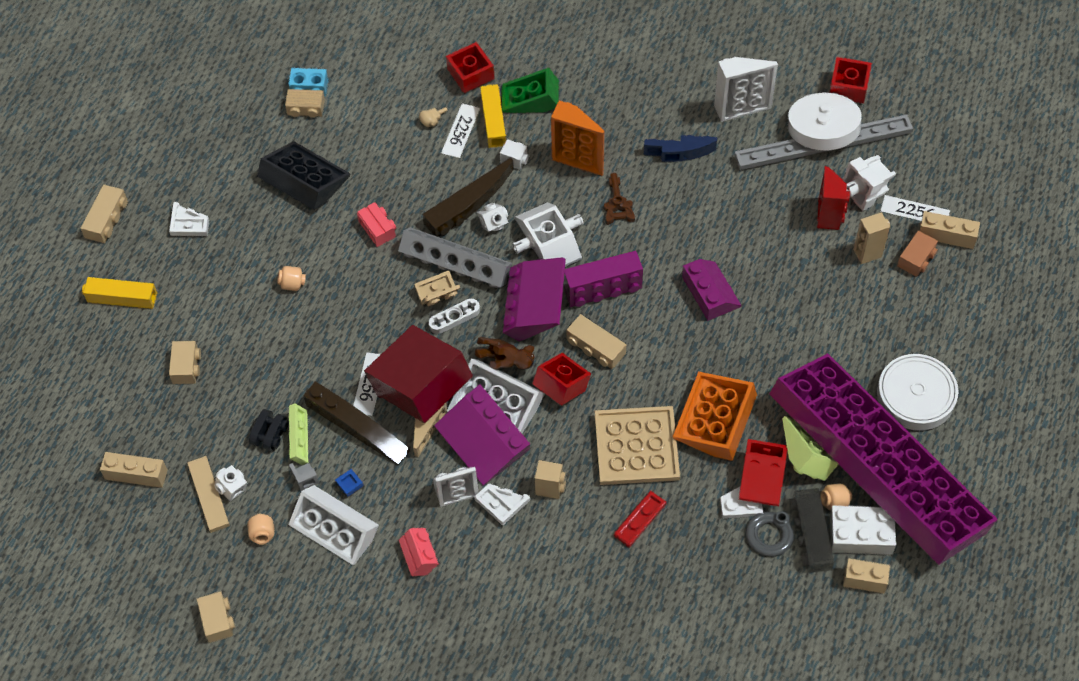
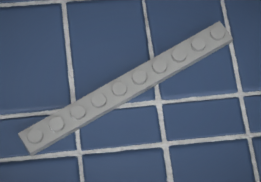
[734,114,913,170]

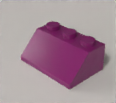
[682,259,742,321]

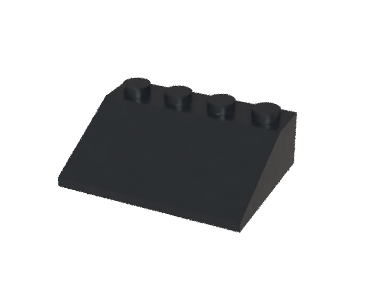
[257,141,351,210]

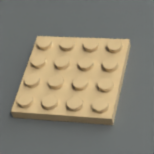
[595,406,680,485]

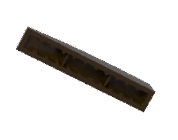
[422,158,513,237]
[303,381,410,466]

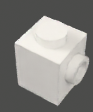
[500,139,529,170]

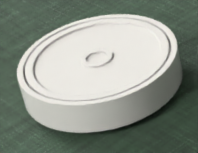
[788,93,862,150]
[877,354,958,430]

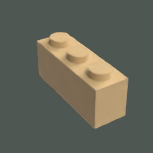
[80,184,128,243]
[919,211,980,249]
[853,212,890,264]
[566,314,627,369]
[100,452,168,488]

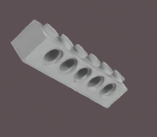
[398,227,512,288]

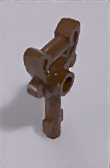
[604,173,635,225]

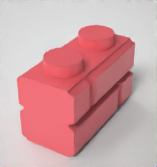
[357,202,396,247]
[399,528,439,576]

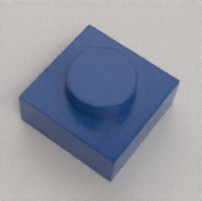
[335,469,364,497]

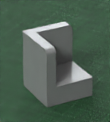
[289,463,319,491]

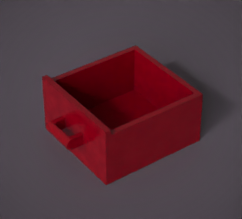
[364,325,473,424]

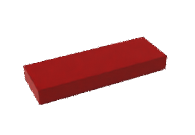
[614,491,667,548]

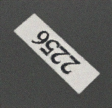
[441,104,480,158]
[881,195,950,221]
[353,352,381,416]

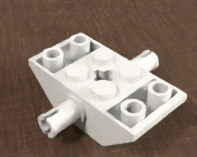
[512,202,584,267]

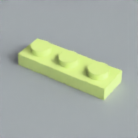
[289,404,308,465]

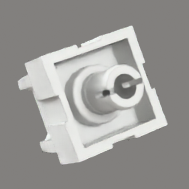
[842,155,896,211]

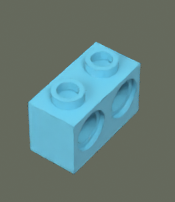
[289,68,328,97]

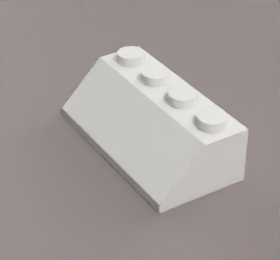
[288,485,379,565]

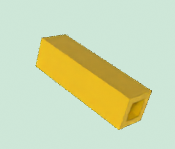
[480,84,506,148]
[82,277,157,309]

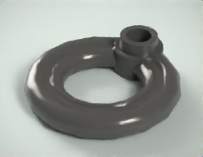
[746,511,794,557]

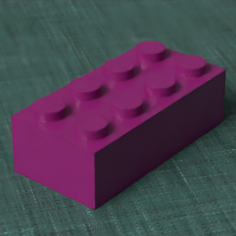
[564,251,643,307]

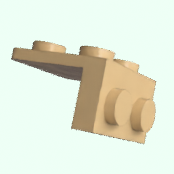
[414,271,461,307]

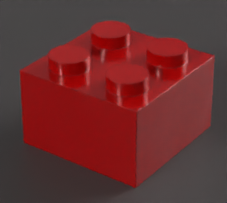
[446,42,495,93]
[830,57,872,104]
[532,353,591,406]

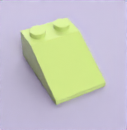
[782,416,838,481]

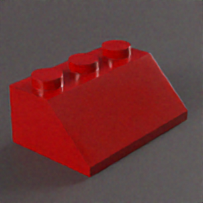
[817,166,850,230]

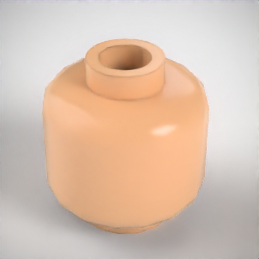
[277,266,305,291]
[820,483,852,510]
[247,514,275,544]

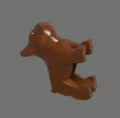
[475,337,534,370]

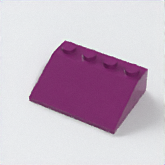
[503,257,566,342]
[434,384,530,486]

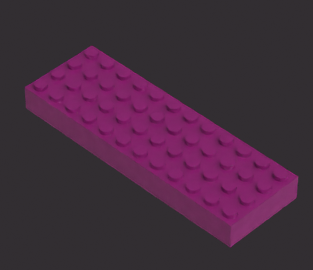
[769,353,998,565]

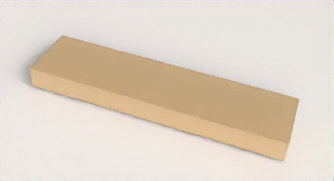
[187,456,230,533]

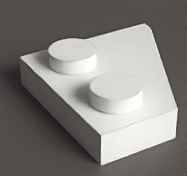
[474,484,530,525]

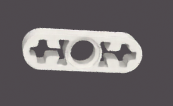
[429,299,480,334]

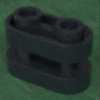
[249,409,289,451]

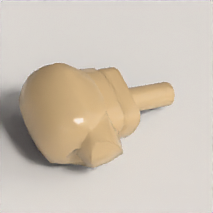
[419,107,448,127]

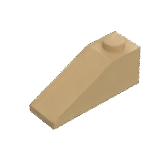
[413,403,447,457]

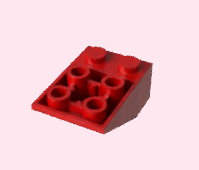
[739,439,787,507]

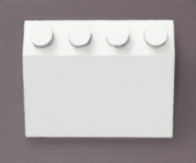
[714,57,778,122]
[447,358,545,433]

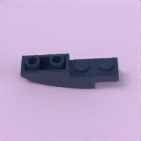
[644,135,717,162]

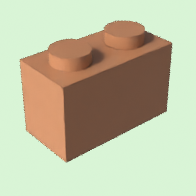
[897,230,938,277]

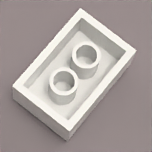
[830,506,896,555]

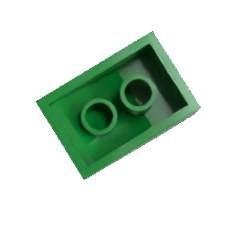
[502,68,559,113]

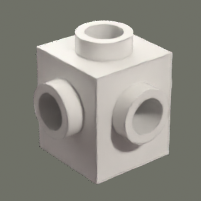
[477,203,508,232]
[215,465,247,501]

